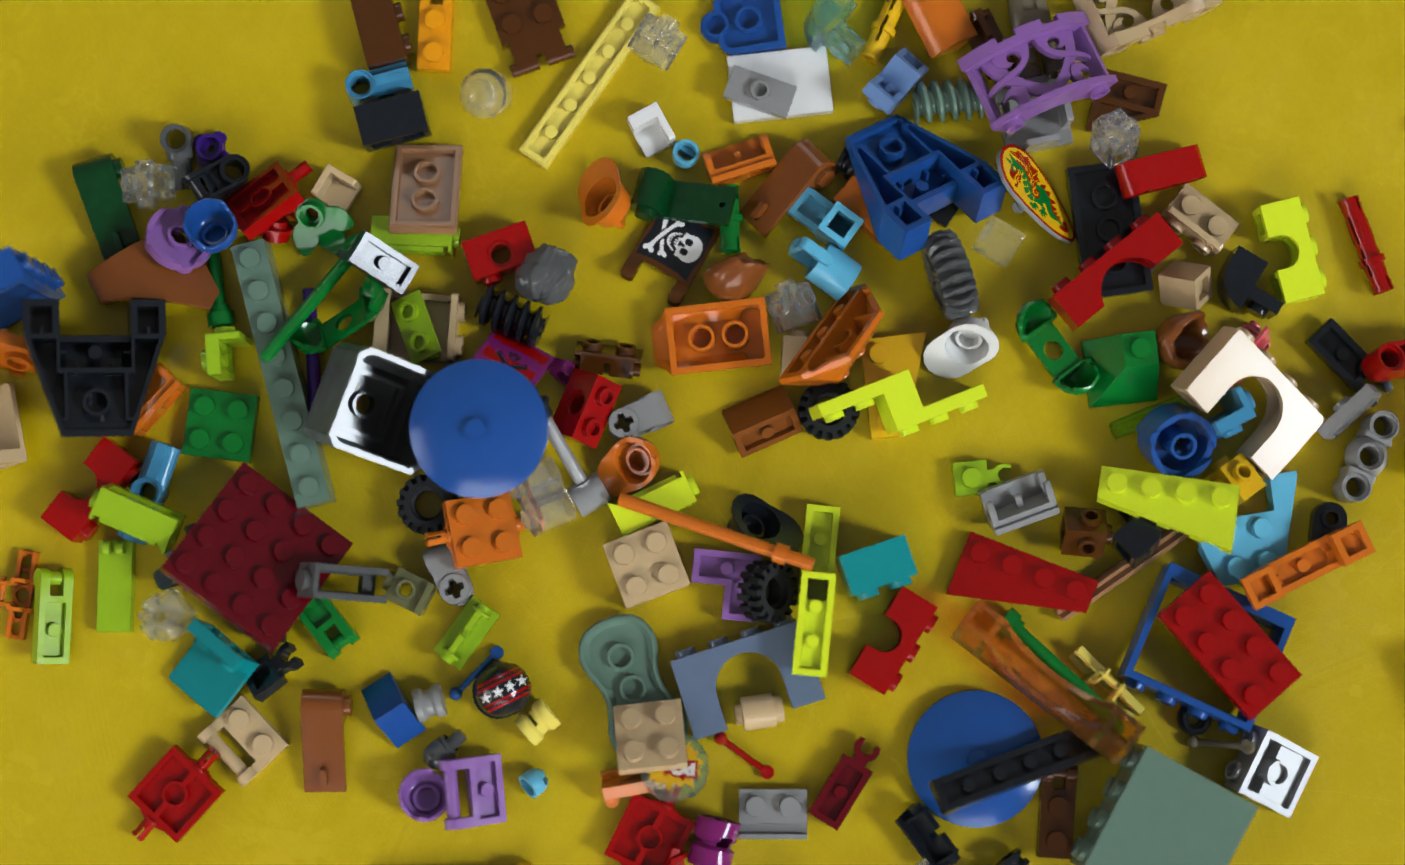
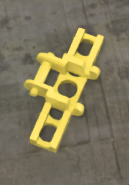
[1068,645,1145,721]

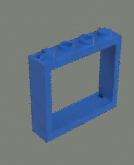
[0,246,66,329]
[1116,562,1296,736]

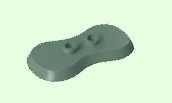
[579,614,688,752]

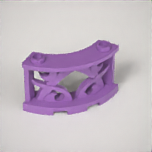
[957,11,1118,134]

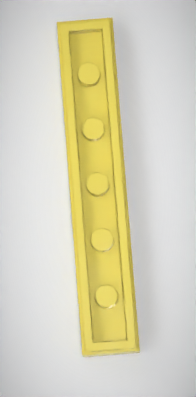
[519,0,660,170]

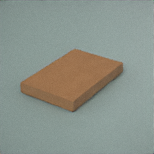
[388,144,463,235]

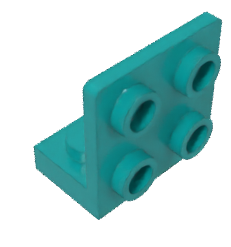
[169,618,259,718]

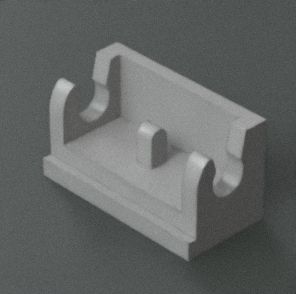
[978,469,1060,536]

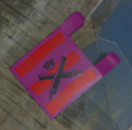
[472,327,575,386]

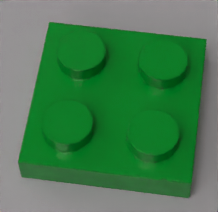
[182,388,260,463]

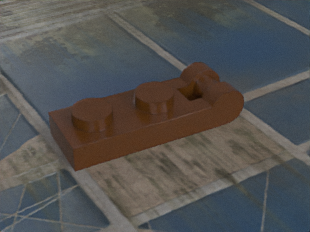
[1036,765,1078,859]

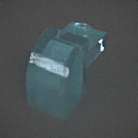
[804,0,866,66]

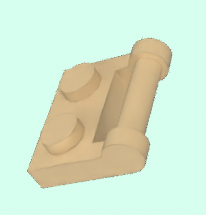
[197,695,290,787]

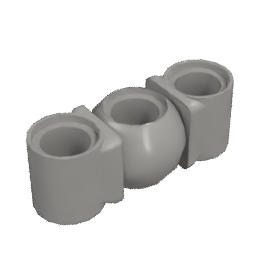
[1332,410,1400,504]

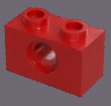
[461,220,536,287]
[553,367,622,449]

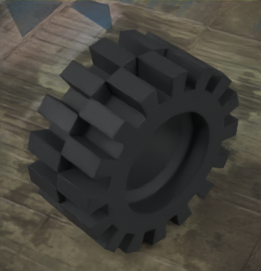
[798,382,860,441]
[397,475,460,535]
[737,560,798,623]

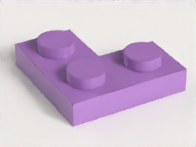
[691,548,762,622]

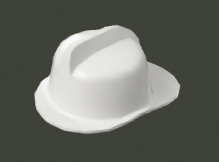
[923,316,999,379]

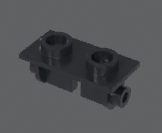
[895,802,961,865]

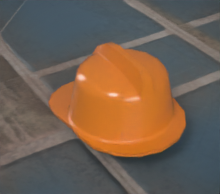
[578,158,632,229]

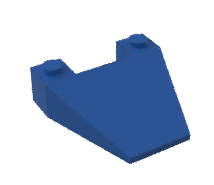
[845,114,1006,261]

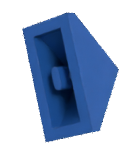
[361,672,426,748]

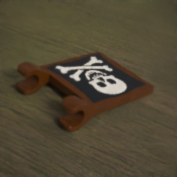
[621,218,720,307]

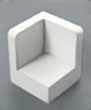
[627,102,676,158]

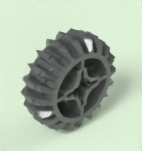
[921,229,979,321]

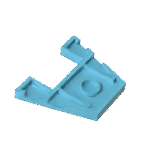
[1196,471,1297,586]

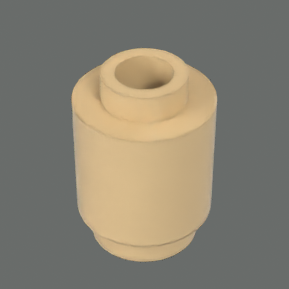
[734,692,785,731]

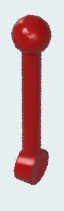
[714,732,774,779]

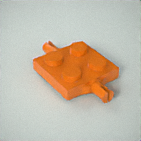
[424,491,539,570]

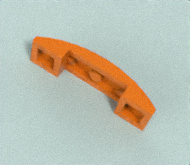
[1239,521,1376,611]

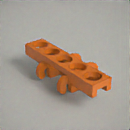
[0,550,40,640]

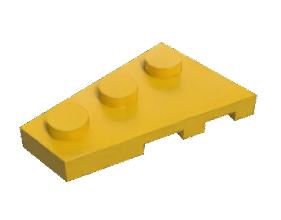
[861,332,927,440]

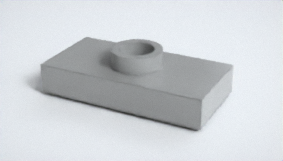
[723,65,797,120]
[1316,384,1382,440]

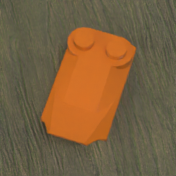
[651,297,773,376]

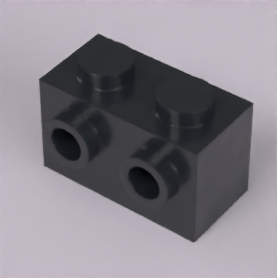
[353,88,432,152]

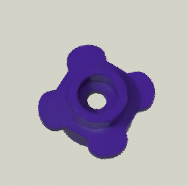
[194,131,229,167]

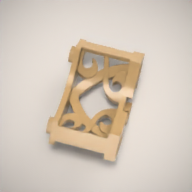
[1072,0,1223,58]

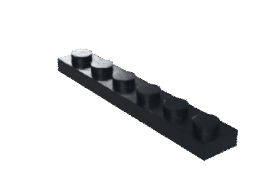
[928,717,1127,816]

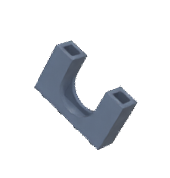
[670,615,826,740]

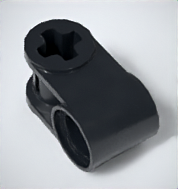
[182,154,250,200]

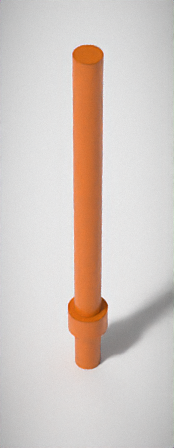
[617,492,816,571]

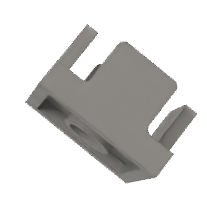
[993,75,1074,153]

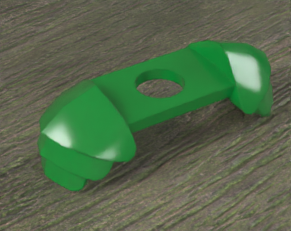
[289,275,389,354]
[1016,299,1100,395]

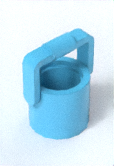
[787,237,862,301]

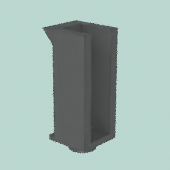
[295,562,390,603]

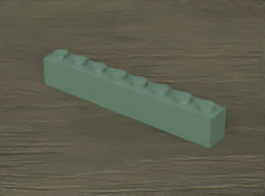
[230,238,337,509]

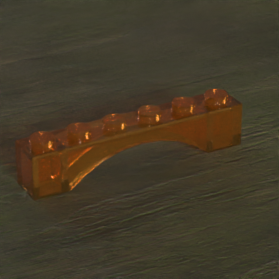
[951,599,1146,766]

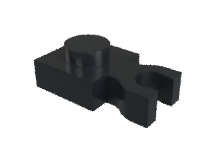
[246,641,304,702]

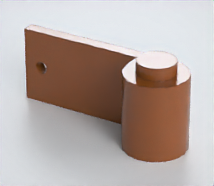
[739,139,837,238]
[300,688,353,792]

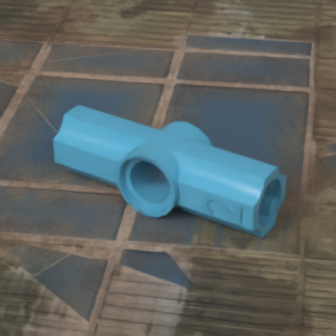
[117,440,182,545]

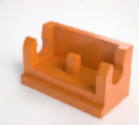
[701,134,777,185]
[134,362,188,437]

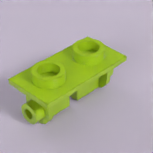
[390,289,442,365]
[433,595,500,670]

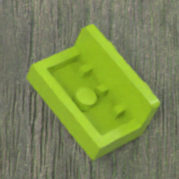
[201,326,252,382]

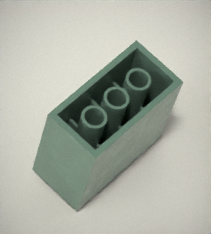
[1070,742,1258,865]

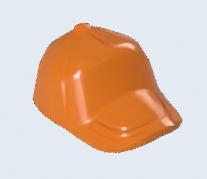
[597,437,660,497]

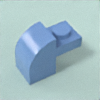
[862,47,930,115]

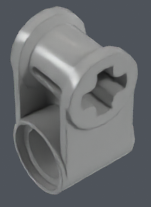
[608,390,675,441]
[422,543,474,606]

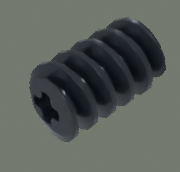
[474,283,550,349]

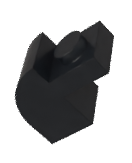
[1217,245,1284,319]
[1111,509,1163,570]

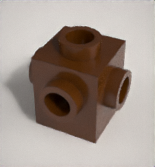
[1059,506,1112,558]

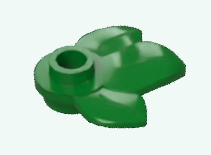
[292,197,355,257]

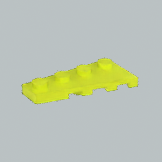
[1097,466,1240,554]

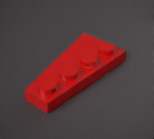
[946,532,1099,614]

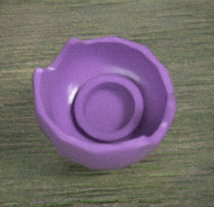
[398,768,446,823]

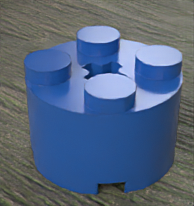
[1136,402,1217,478]

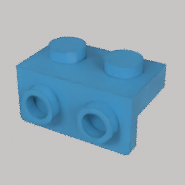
[1207,386,1257,439]

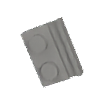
[739,788,807,839]

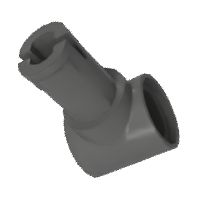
[160,124,194,191]

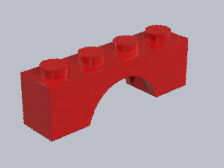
[1047,212,1183,331]

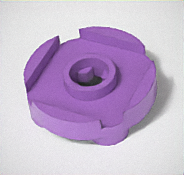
[145,205,212,274]

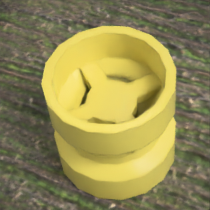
[514,698,562,746]

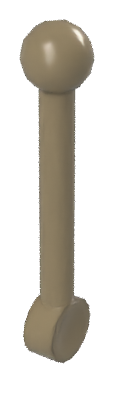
[1186,735,1256,754]

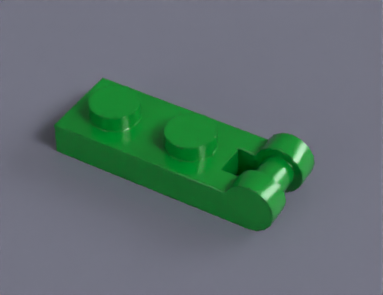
[299,588,360,660]

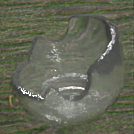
[459,68,513,119]

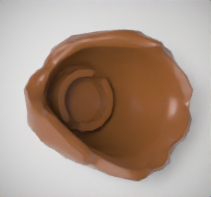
[702,252,770,301]
[1156,309,1209,370]

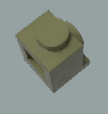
[382,567,437,616]

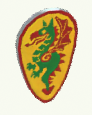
[996,144,1075,244]

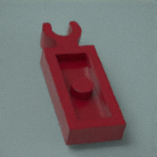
[808,736,880,830]

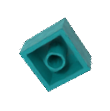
[835,534,918,600]

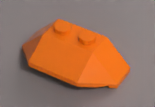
[778,283,884,386]

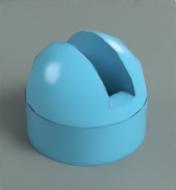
[672,139,699,169]
[518,768,549,799]

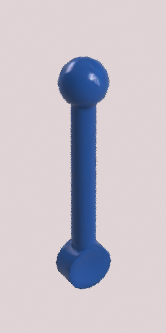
[449,646,504,700]

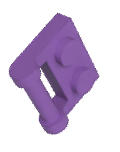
[439,753,507,830]

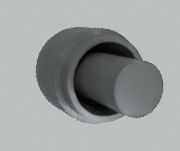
[423,729,467,769]

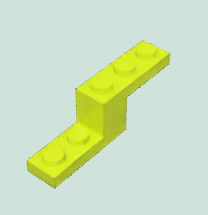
[808,369,988,437]
[791,504,841,678]

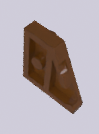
[1084,69,1167,132]

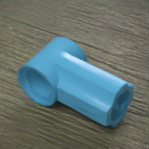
[345,61,414,106]

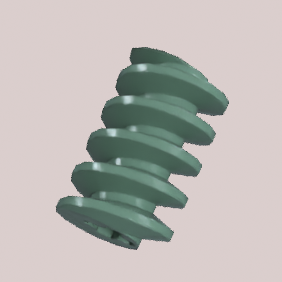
[912,78,984,125]

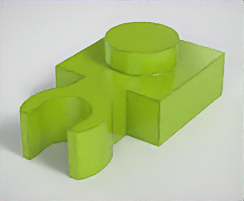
[951,460,1011,497]

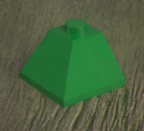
[1081,330,1159,408]

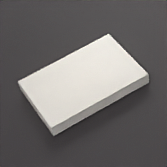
[727,46,833,124]

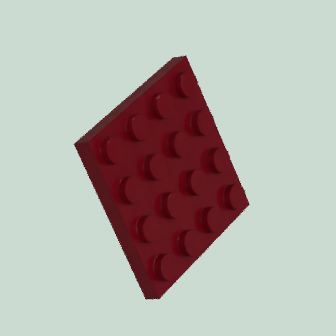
[159,462,353,653]

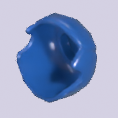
[183,197,238,253]

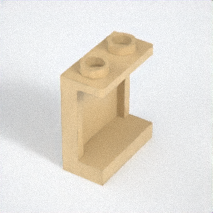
[372,287,467,363]

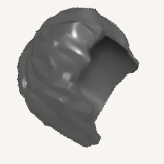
[515,243,578,305]

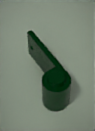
[72,153,141,261]
[630,167,738,227]

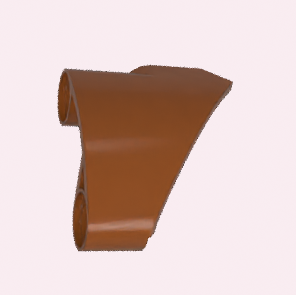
[86,233,220,311]

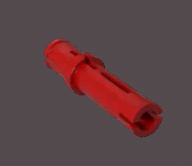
[1338,195,1394,296]

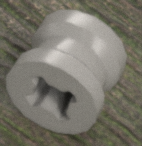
[412,683,447,723]

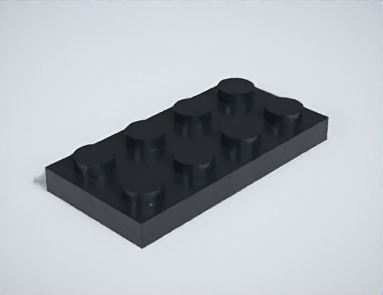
[1065,159,1154,299]

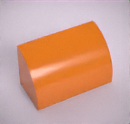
[901,0,978,59]

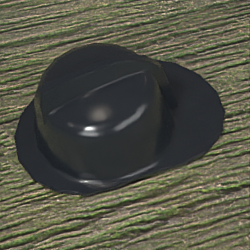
[727,493,803,551]

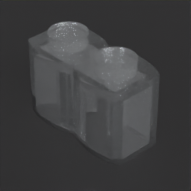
[509,456,577,537]

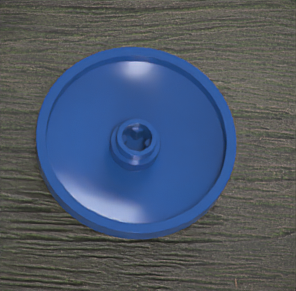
[409,359,549,498]
[906,690,1041,828]

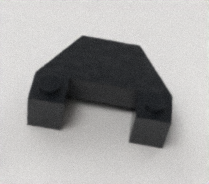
[22,299,166,437]

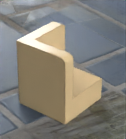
[311,164,363,212]
[1158,260,1213,310]

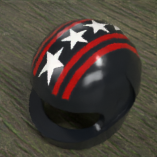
[472,661,531,719]

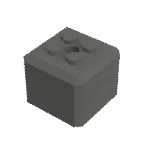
[304,342,436,475]

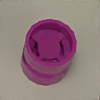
[687,814,740,865]

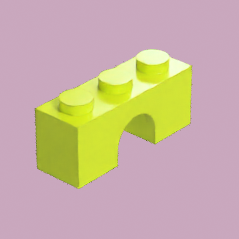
[1252,196,1327,306]

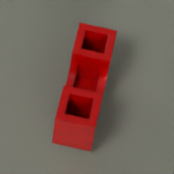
[40,437,143,543]
[847,586,938,695]

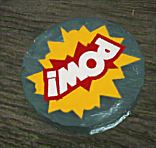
[640,735,709,802]

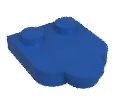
[700,0,787,56]

